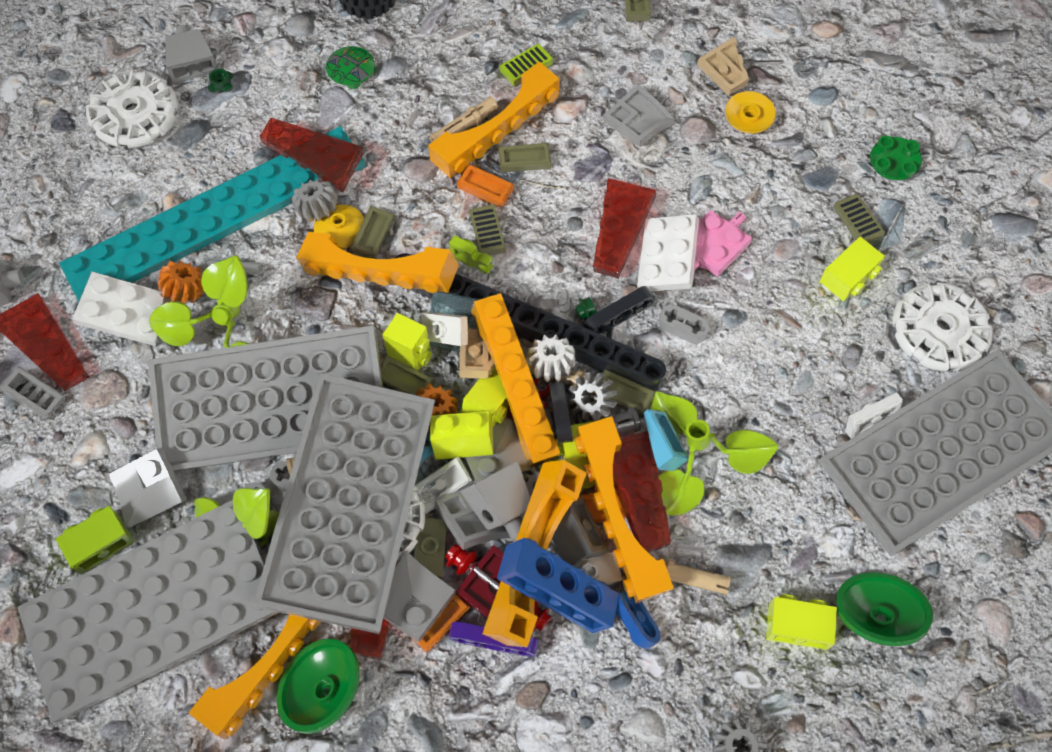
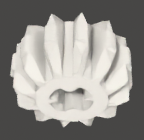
[528,334,575,382]

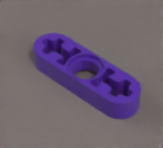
[448,622,539,657]

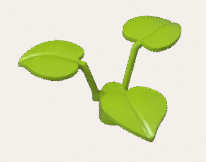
[149,255,250,348]
[650,391,778,516]
[194,487,279,548]

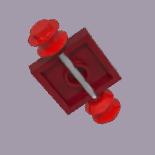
[446,543,552,633]

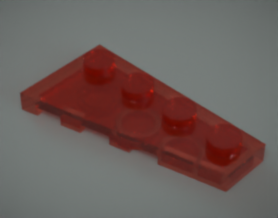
[0,293,90,391]
[613,431,671,553]

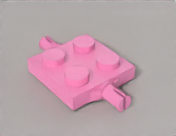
[694,210,752,277]

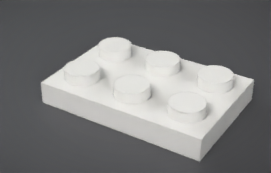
[637,214,699,291]
[72,272,172,346]

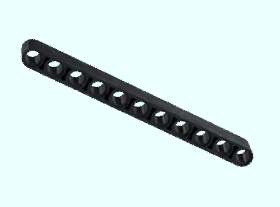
[394,253,666,391]

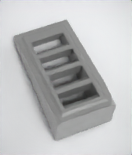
[0,366,66,420]

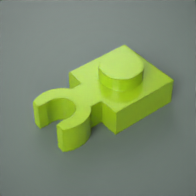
[449,235,494,274]

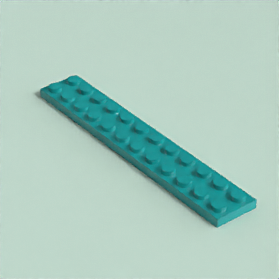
[59,126,366,302]

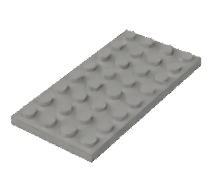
[148,325,383,472]
[818,350,1052,557]
[253,373,435,634]
[18,500,279,723]

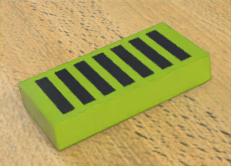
[500,43,553,87]

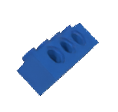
[497,537,620,633]

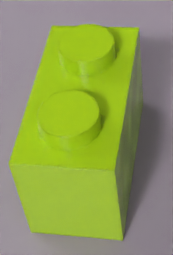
[55,505,135,575]

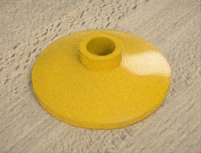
[725,91,776,134]
[314,204,364,250]

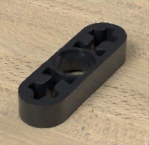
[583,286,655,335]
[549,381,573,444]

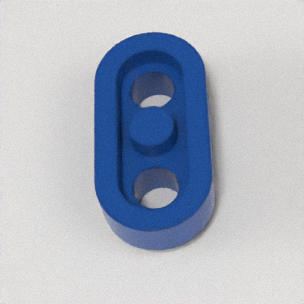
[616,590,661,649]

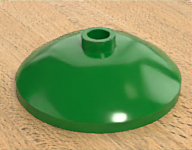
[836,572,933,646]
[277,639,360,734]

